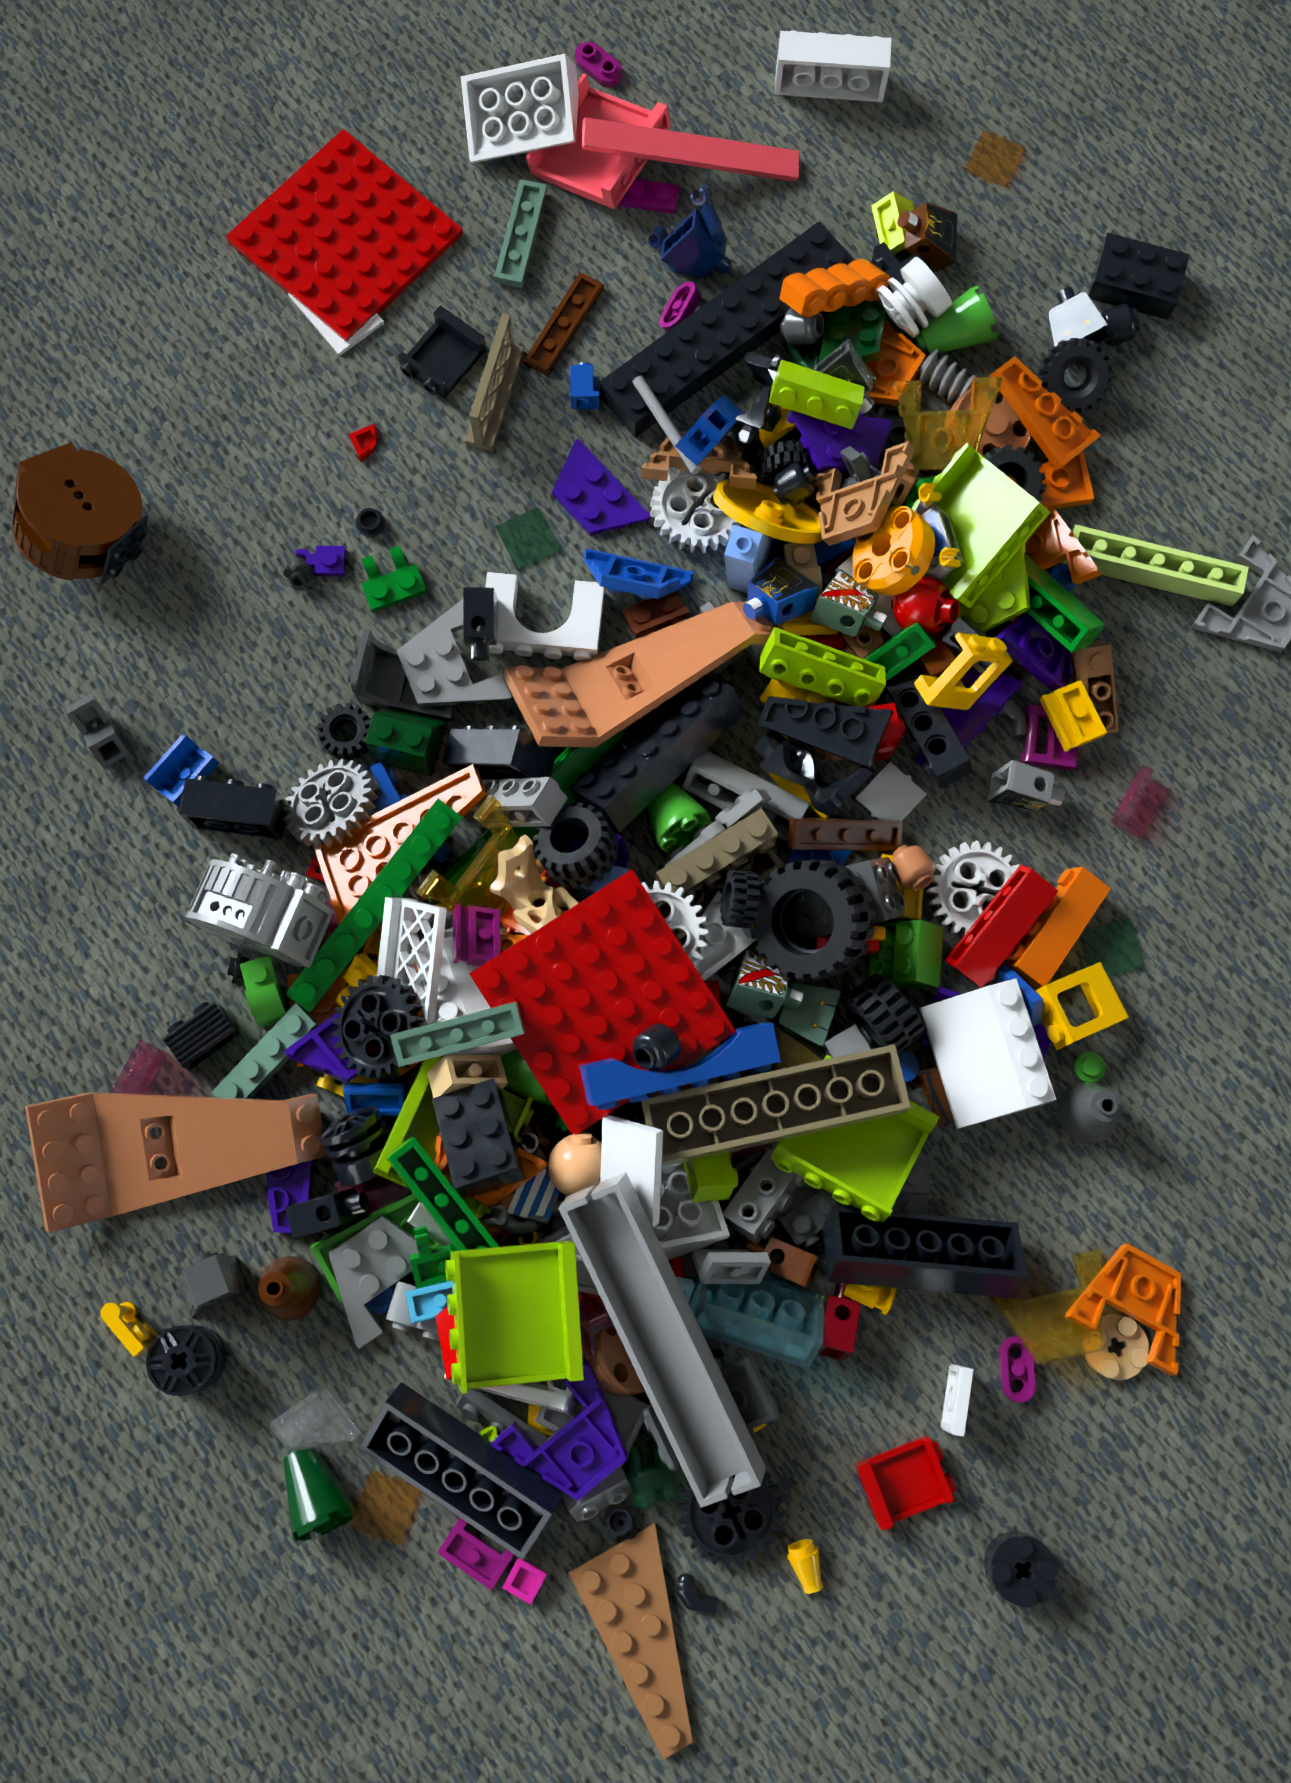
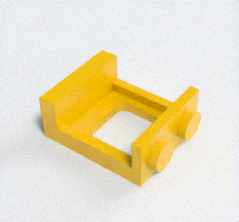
[914,632,1013,710]
[1036,962,1129,1050]

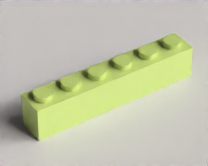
[1062,525,1249,607]

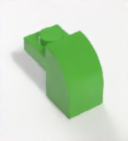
[240,955,289,1027]

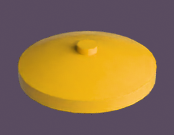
[713,479,822,544]

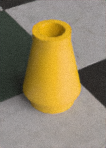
[787,1539,823,1594]

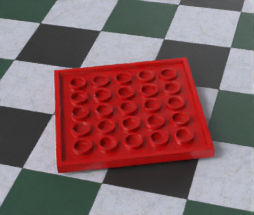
[226,129,463,342]
[469,869,736,1135]

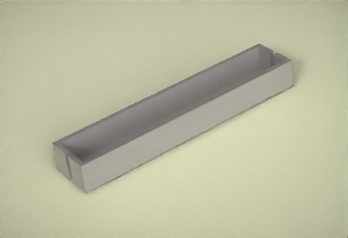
[558,1172,766,1508]

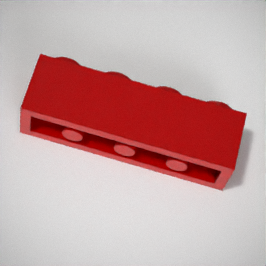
[944,865,1059,988]

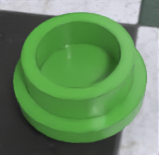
[1074,1052,1106,1083]

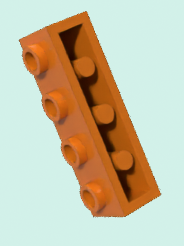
[1005,867,1111,988]

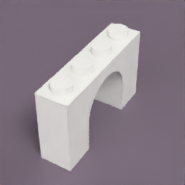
[480,572,605,661]

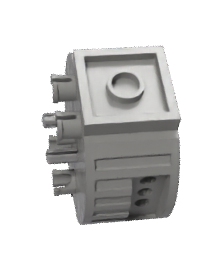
[185,853,334,968]

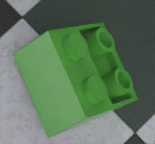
[869,920,944,989]

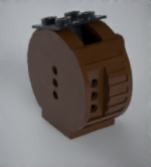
[12,442,148,584]

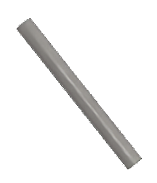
[632,376,702,474]

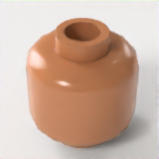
[891,845,935,891]

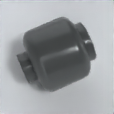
[780,308,825,346]

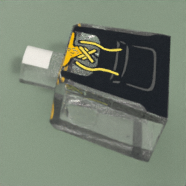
[812,339,874,414]

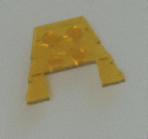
[893,377,1002,470]
[416,794,520,918]
[991,1249,1102,1365]

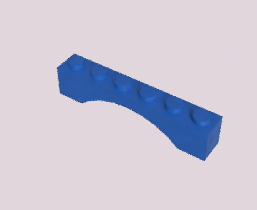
[579,1022,781,1110]

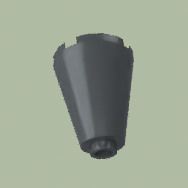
[1058,1082,1123,1144]

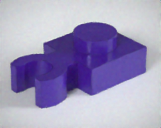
[295,546,346,577]

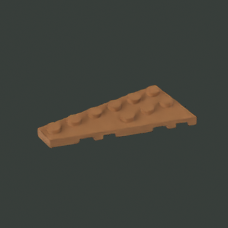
[569,1522,693,1760]

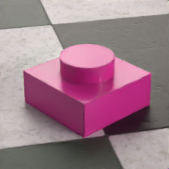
[502,1557,547,1605]

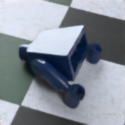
[648,184,732,278]

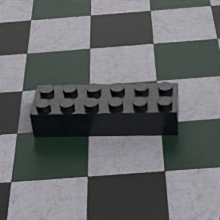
[569,675,745,833]
[823,1205,1028,1299]
[358,1382,564,1560]

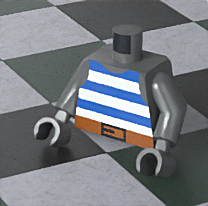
[484,1132,564,1235]

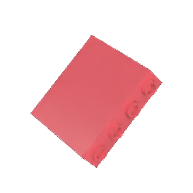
[526,73,671,210]

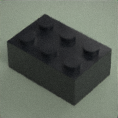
[1087,233,1190,320]
[442,726,557,780]
[179,776,288,839]
[432,1078,526,1200]

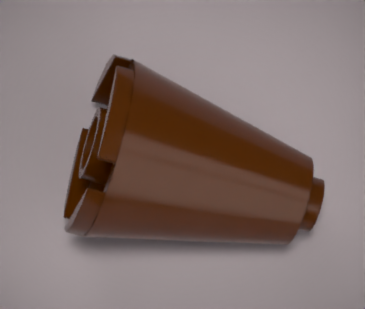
[257,1256,320,1321]

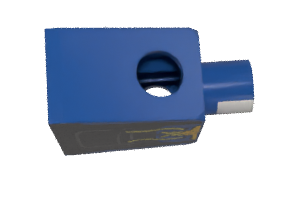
[743,557,818,625]

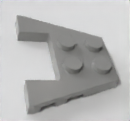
[1191,535,1291,653]
[397,599,512,707]
[329,1214,418,1349]

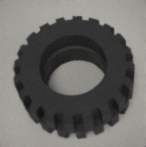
[750,859,876,982]

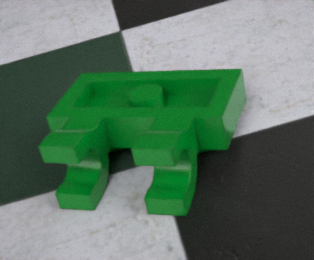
[361,545,427,612]
[409,1225,457,1289]

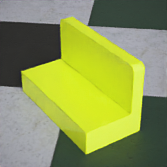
[871,191,914,255]

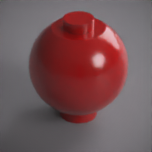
[891,576,960,635]

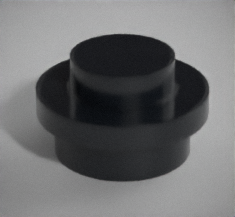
[356,508,385,537]

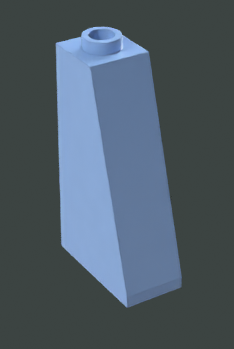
[724,525,774,594]

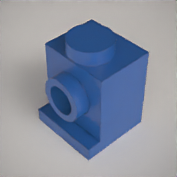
[570,363,599,409]

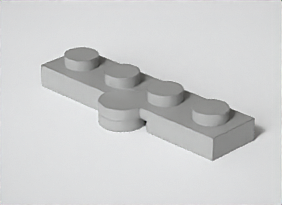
[665,788,772,867]

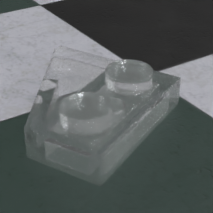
[269,1385,361,1452]

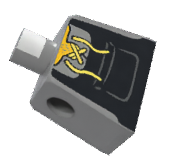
[987,760,1065,811]

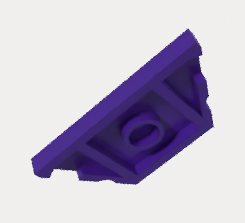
[787,410,892,473]
[552,439,651,536]
[996,611,1075,692]
[285,1012,383,1083]

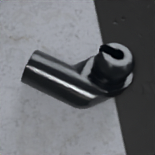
[675,1573,718,1614]

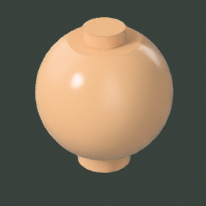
[548,1131,602,1199]

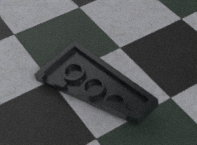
[757,696,894,769]

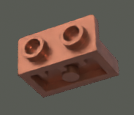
[622,591,690,640]

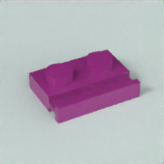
[453,903,500,966]

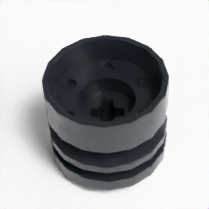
[317,1106,390,1187]
[146,1324,227,1397]

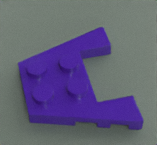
[490,1360,629,1501]

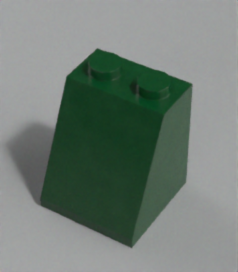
[365,707,448,777]

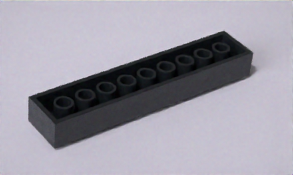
[599,221,855,438]

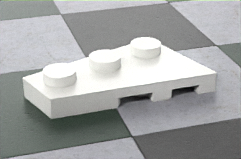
[684,890,757,982]

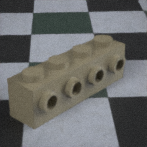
[656,808,778,899]

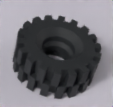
[1037,338,1115,414]

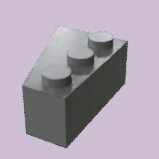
[178,1252,250,1317]

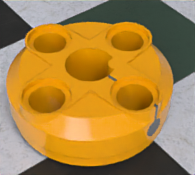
[852,506,935,596]

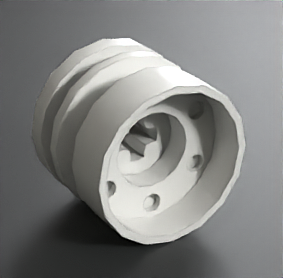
[876,257,953,338]

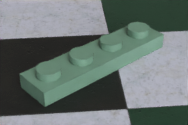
[494,179,547,288]
[390,1001,525,1067]
[211,1003,320,1099]

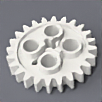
[650,469,741,553]
[927,841,1019,937]
[642,881,709,965]

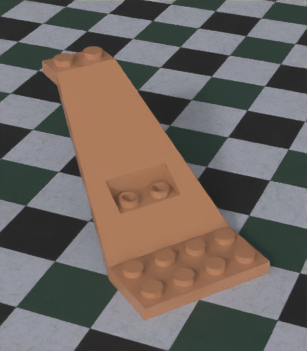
[503,601,775,748]
[25,1092,327,1233]

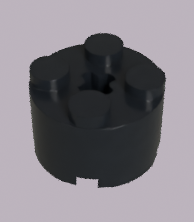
[984,1531,1058,1607]

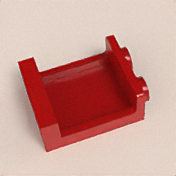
[854,1436,956,1531]

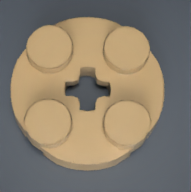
[1083,1314,1149,1380]

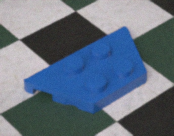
[583,548,694,599]

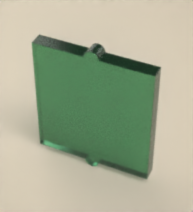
[495,507,560,570]
[1079,919,1145,976]

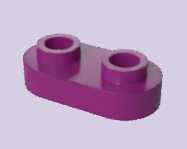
[575,42,622,87]
[659,282,701,333]
[999,1336,1035,1403]

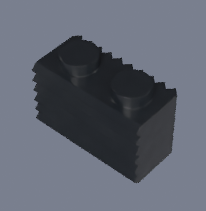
[162,1002,240,1071]

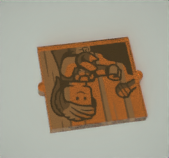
[965,130,1025,188]
[350,1470,420,1545]

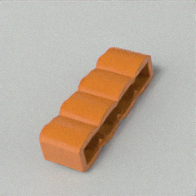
[779,259,890,317]

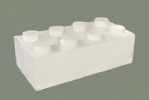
[774,30,891,102]

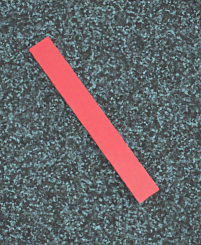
[582,117,799,181]

